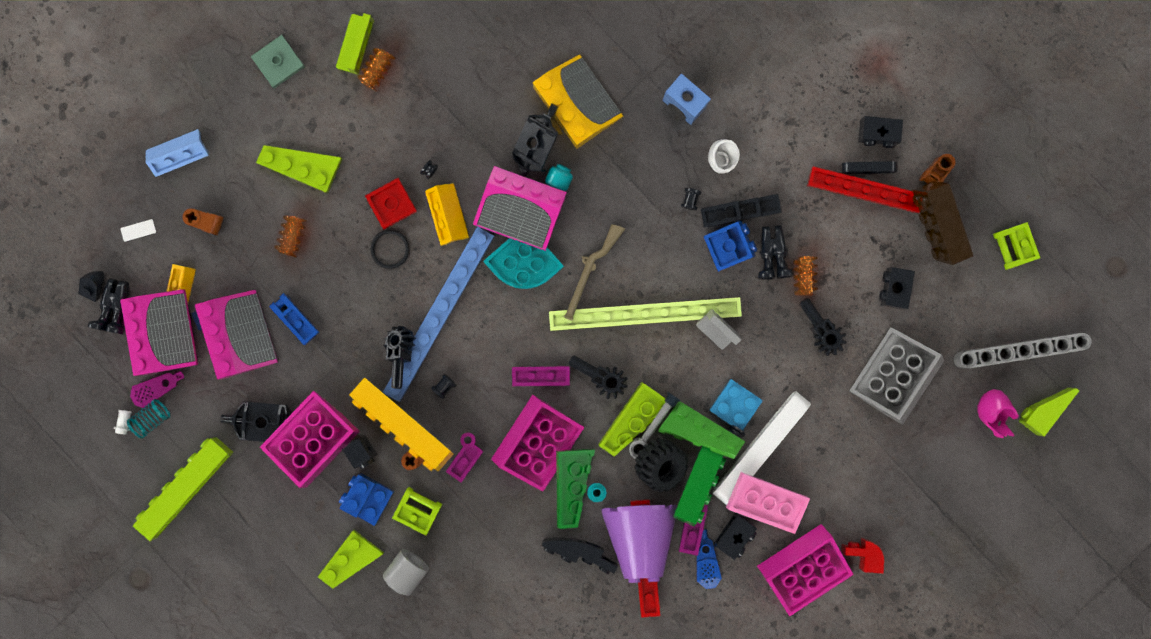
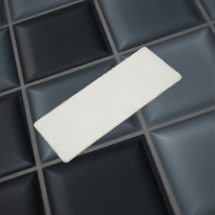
[121,219,156,242]

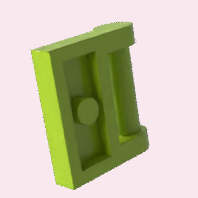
[993,222,1040,270]
[392,487,443,536]

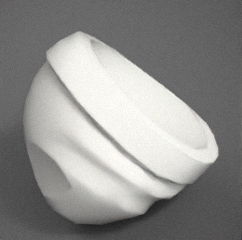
[708,139,740,174]

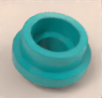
[587,483,606,502]

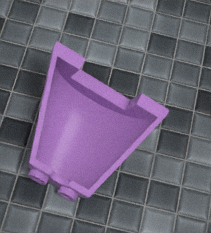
[601,505,678,583]

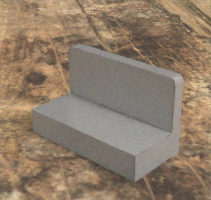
[696,309,741,350]

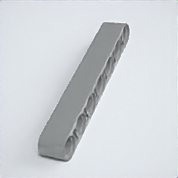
[954,333,1092,368]

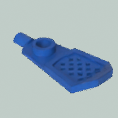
[697,529,722,589]

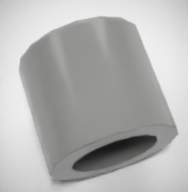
[383,549,429,596]

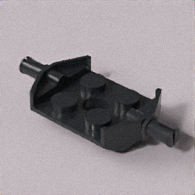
[512,103,563,177]
[220,401,291,442]

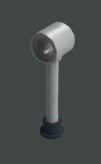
[629,392,681,459]

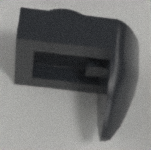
[78,271,105,302]

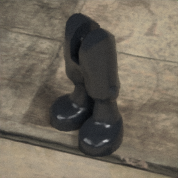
[758,225,795,280]
[87,278,129,335]

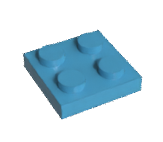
[709,379,763,431]

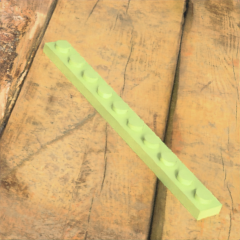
[549,297,742,331]

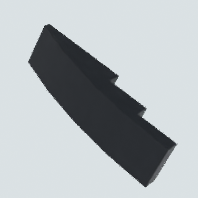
[701,194,782,228]

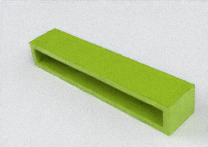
[133,437,234,541]

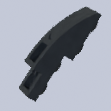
[541,537,618,574]

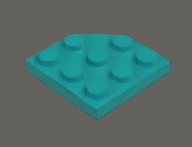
[483,238,564,289]

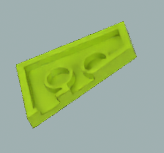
[318,530,384,589]

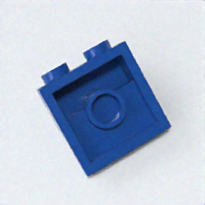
[703,221,757,271]
[339,473,394,526]

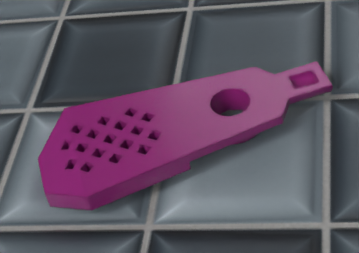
[130,371,185,408]

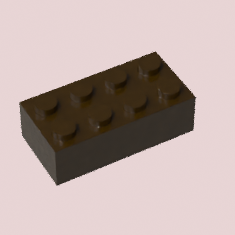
[912,181,974,265]

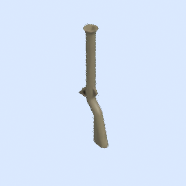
[563,224,625,321]

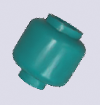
[545,164,573,191]

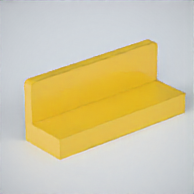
[425,183,469,246]

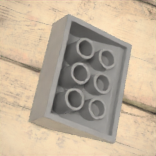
[849,327,944,425]

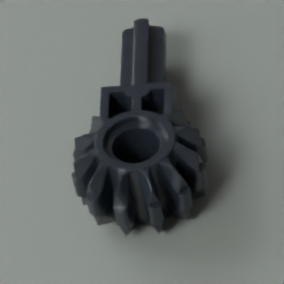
[799,298,847,356]
[383,326,416,389]
[568,355,628,399]

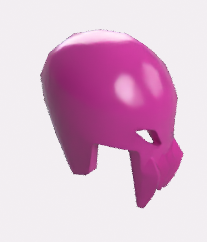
[977,389,1019,438]

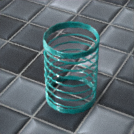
[127,399,170,439]

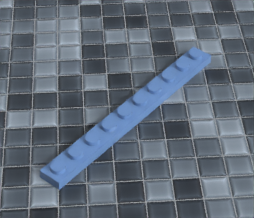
[383,226,495,402]

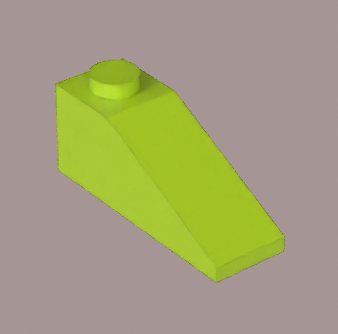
[1019,388,1079,437]

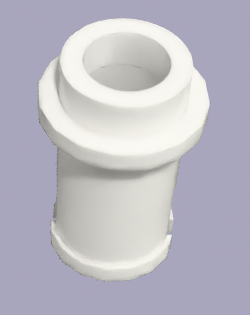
[113,410,132,434]

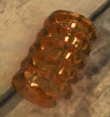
[357,48,396,92]
[274,216,308,258]
[793,256,818,296]

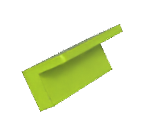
[336,13,374,75]

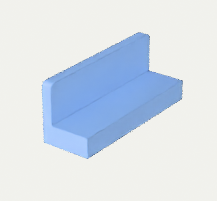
[145,129,209,177]

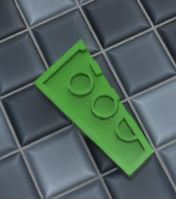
[658,402,745,459]

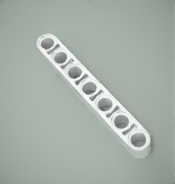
[712,391,811,505]

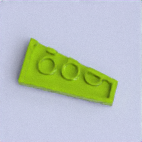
[256,145,342,193]
[598,382,666,457]

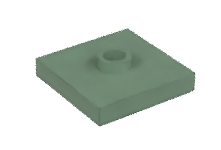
[251,35,305,89]

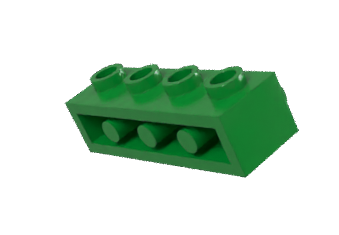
[673,446,726,527]

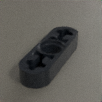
[842,161,898,174]

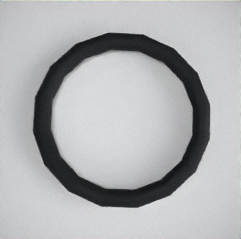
[370,230,410,269]

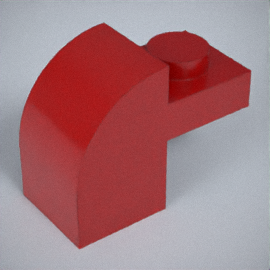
[841,538,884,574]

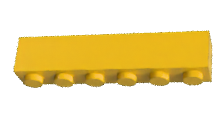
[349,378,453,472]

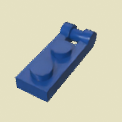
[269,293,320,345]

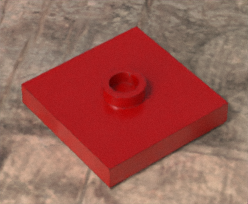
[365,178,417,230]

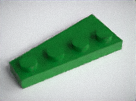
[556,449,595,529]

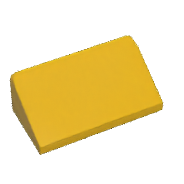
[166,264,196,303]

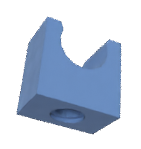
[662,74,711,125]

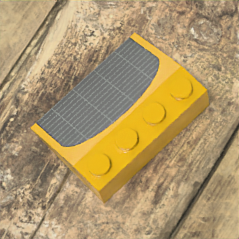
[533,55,623,149]

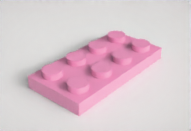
[726,472,810,534]

